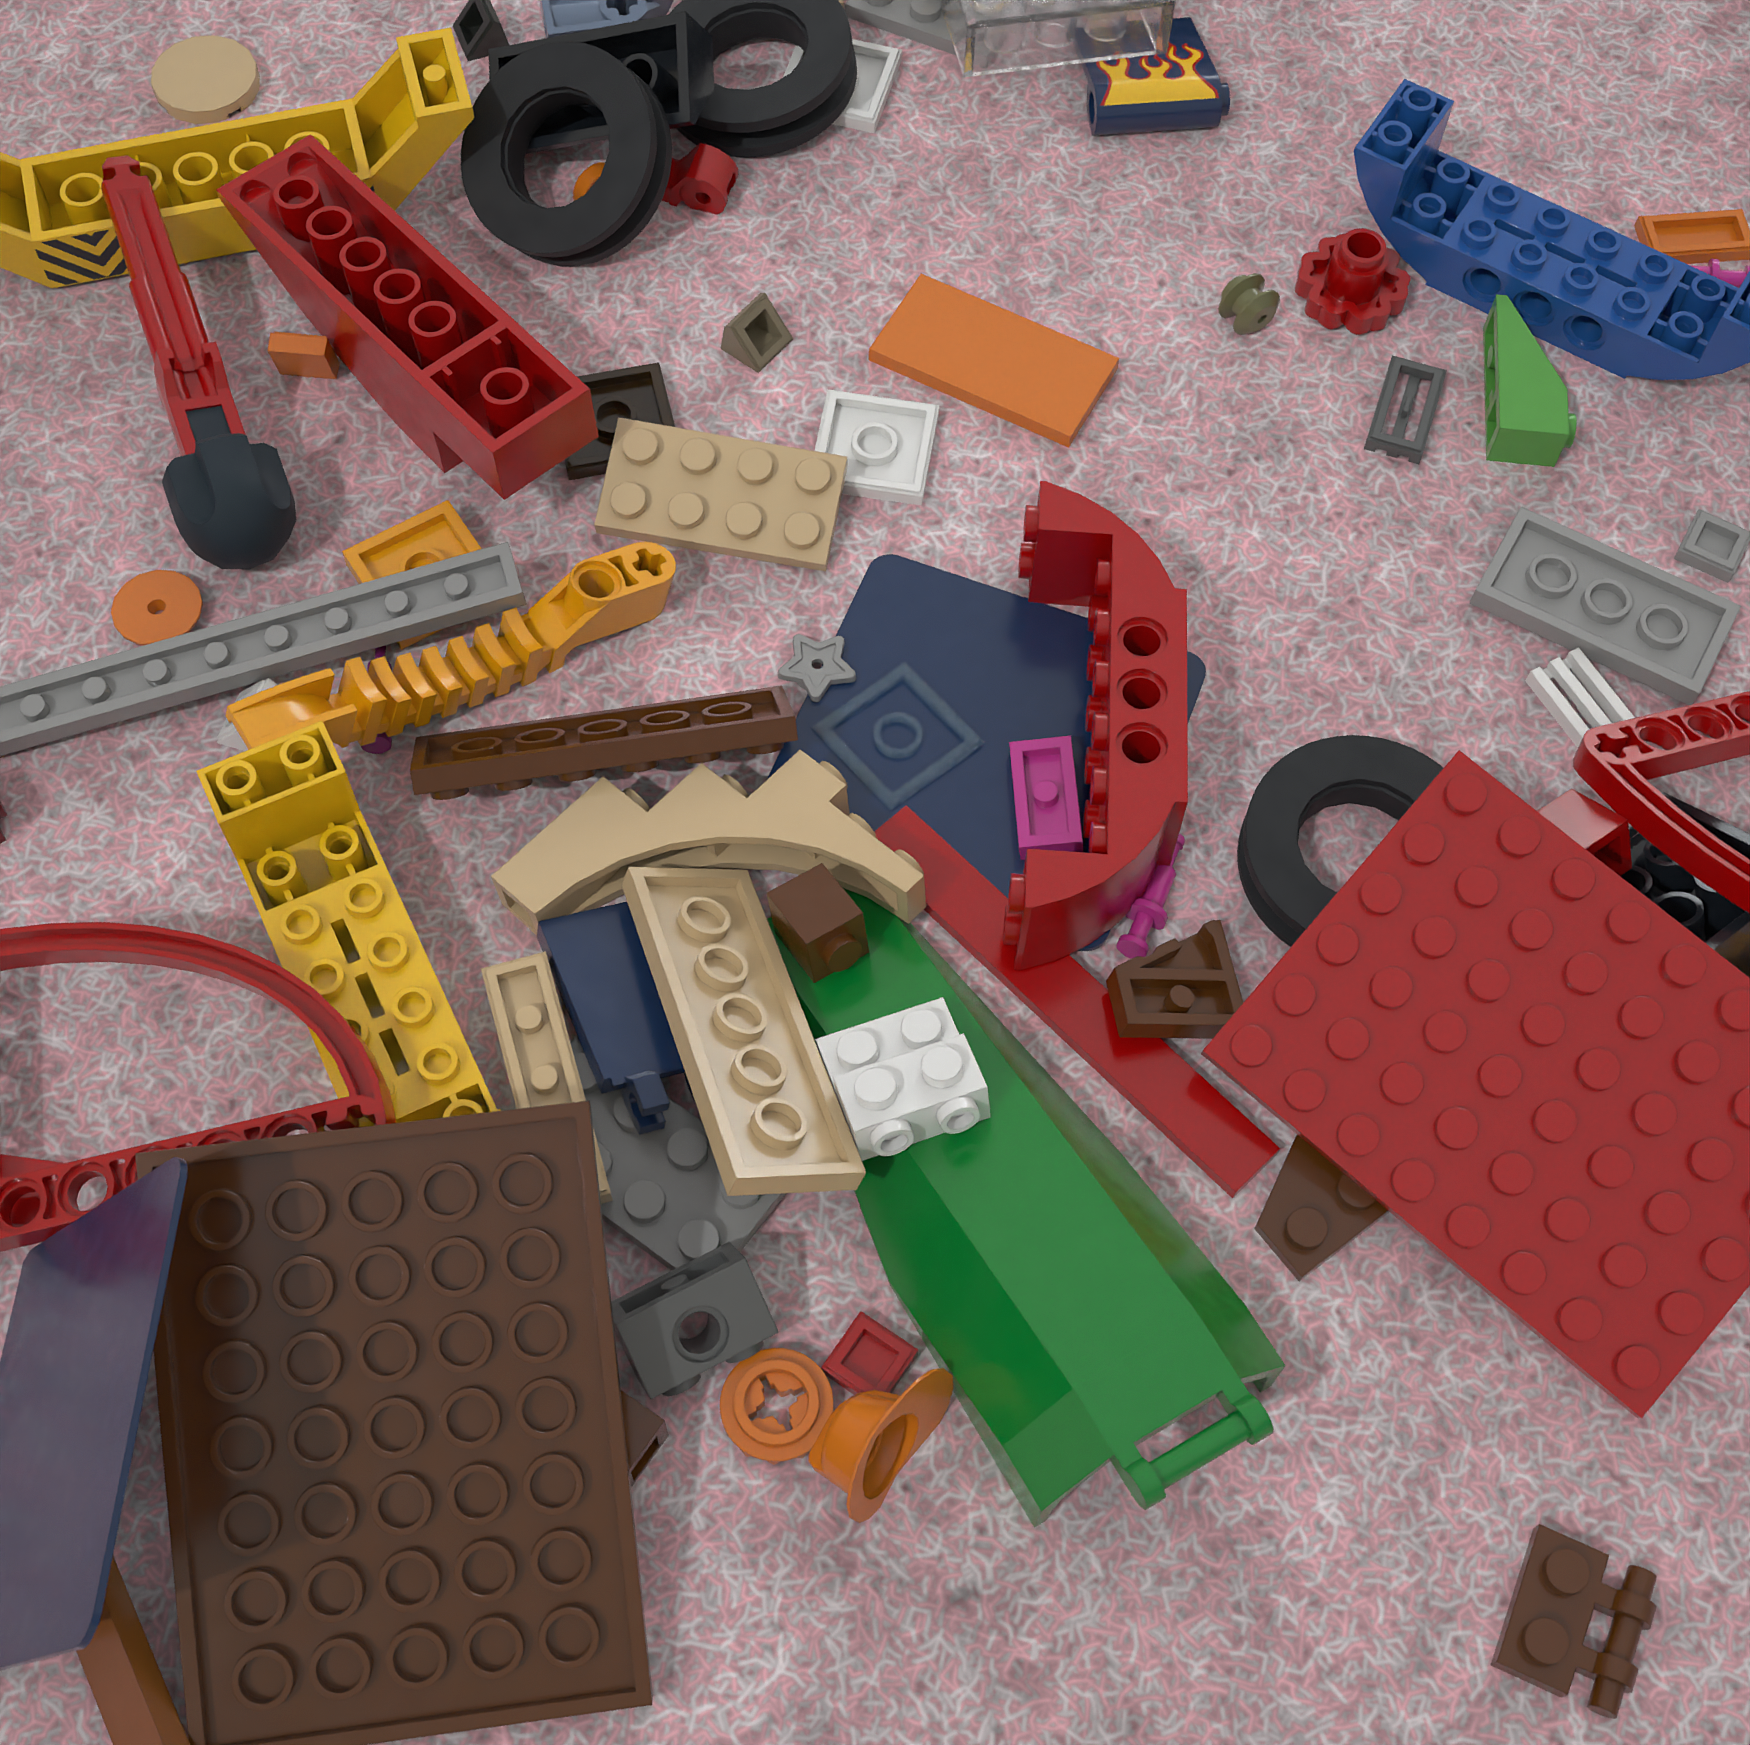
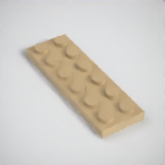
[622,867,866,1196]

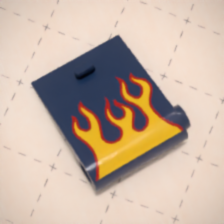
[1070,17,1230,136]

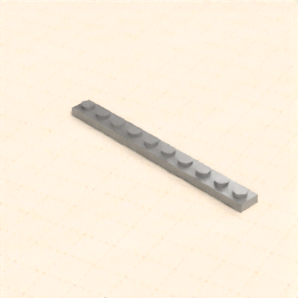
[0,542,527,756]

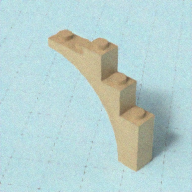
[491,750,926,935]

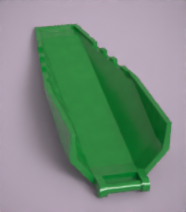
[767,887,1286,1528]

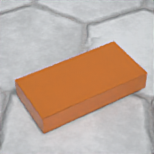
[1634,209,1750,264]

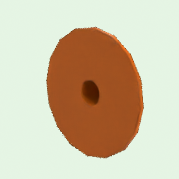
[111,570,203,646]

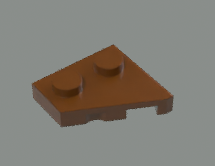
[1106,920,1243,1039]

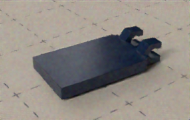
[537,902,697,1135]

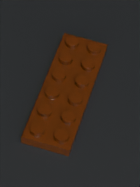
[410,685,798,800]

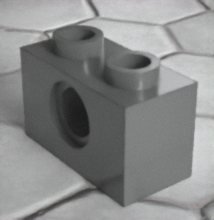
[611,1242,779,1399]

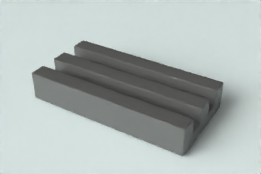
[1364,355,1447,464]

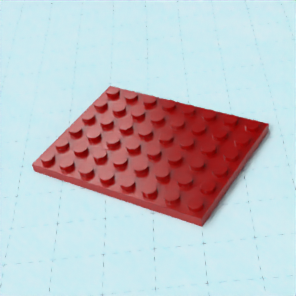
[1201,750,1750,1418]

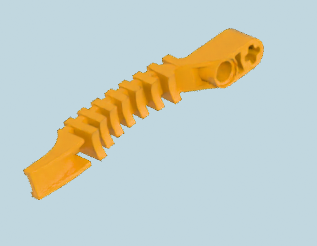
[225,541,676,750]

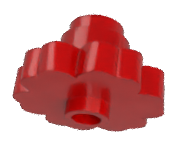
[1294,228,1411,335]

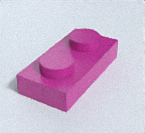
[1009,735,1083,860]

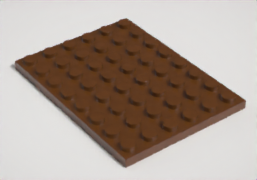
[135,1100,653,1745]

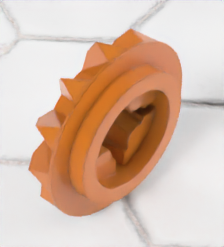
[720,1348,833,1465]

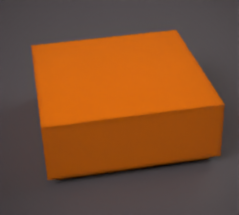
[267,332,340,379]

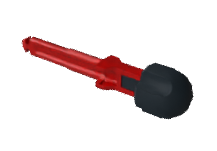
[101,156,297,569]

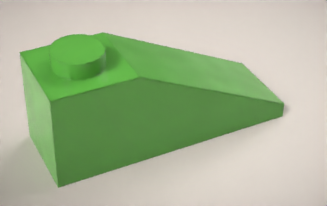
[1483,294,1577,467]

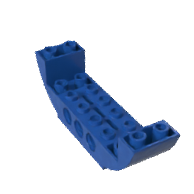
[1354,79,1750,380]

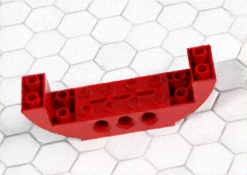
[1003,481,1188,970]

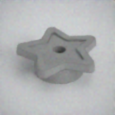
[778,634,856,702]

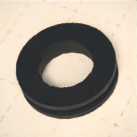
[668,0,857,157]
[461,41,672,267]
[1237,735,1443,947]

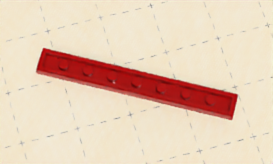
[874,805,1280,1199]

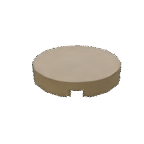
[151,35,260,124]

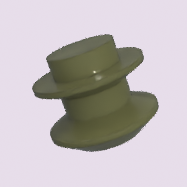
[1218,273,1280,335]

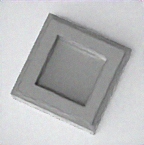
[1674,509,1750,583]

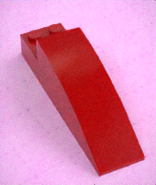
[216,134,599,500]

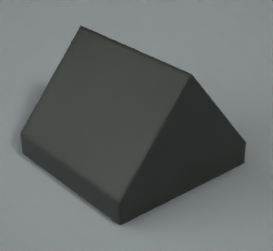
[452,0,509,61]

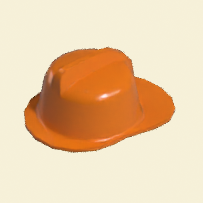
[808,1368,954,1523]

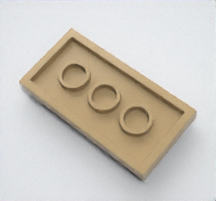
[594,417,848,571]

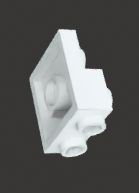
[815,997,991,1161]

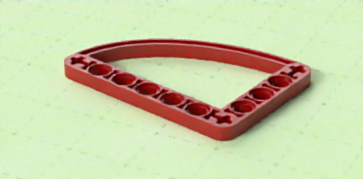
[1573,691,1750,913]
[0,922,396,1252]

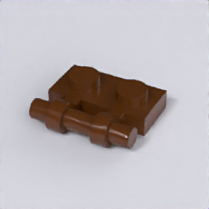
[1491,1524,1657,1719]

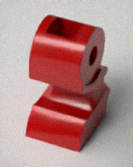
[661,143,739,215]

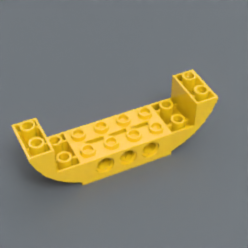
[196,721,501,1127]

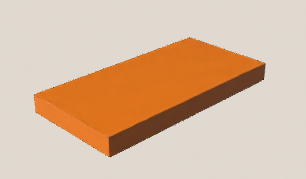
[869,273,1119,448]

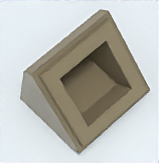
[720,292,793,373]

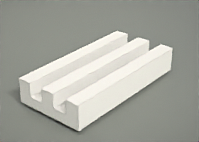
[1525,647,1650,748]

